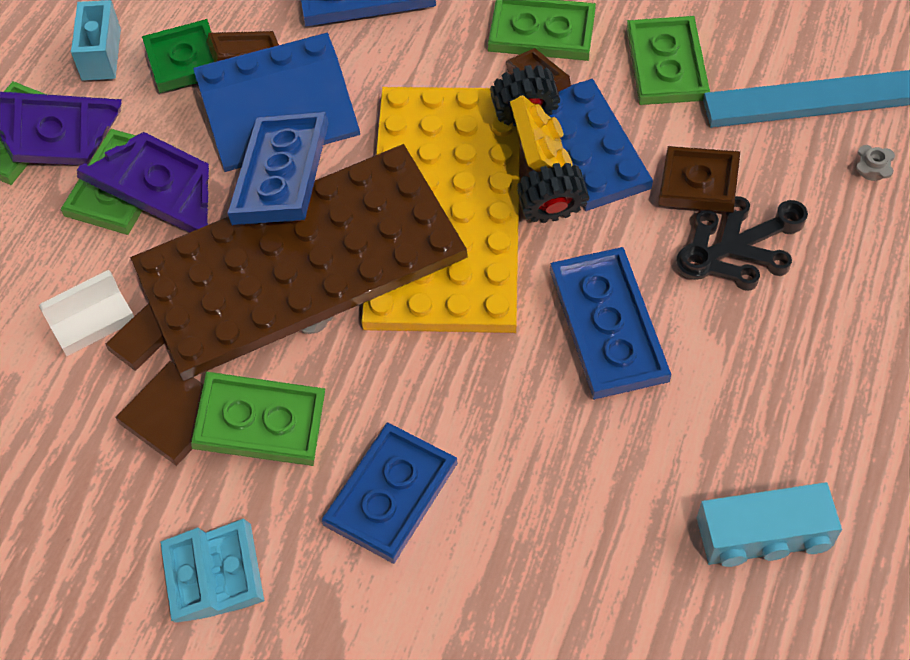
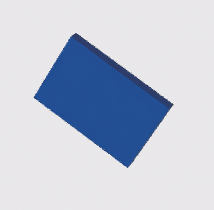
[322,422,458,564]

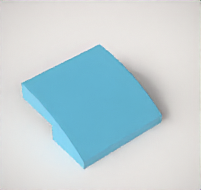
[160,519,265,623]

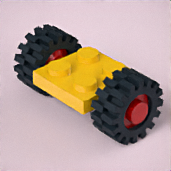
[490,65,589,223]

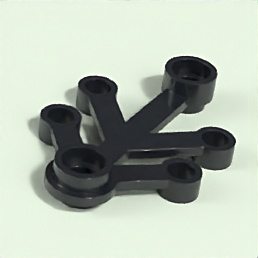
[676,196,808,291]

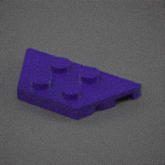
[0,92,122,165]
[77,132,209,233]

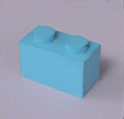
[71,0,121,81]

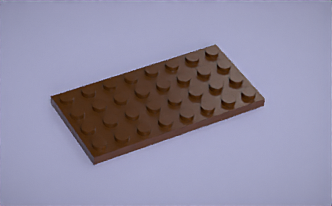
[130,144,468,381]

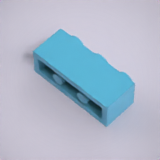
[696,482,842,567]

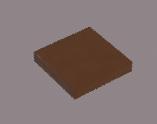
[659,146,741,212]
[116,361,204,466]

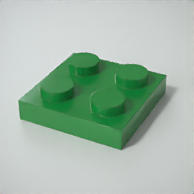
[142,19,214,93]

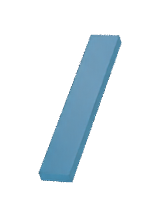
[703,70,910,128]

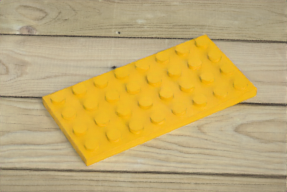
[362,87,520,333]

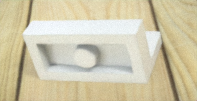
[39,270,134,357]

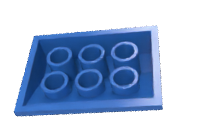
[193,32,360,172]

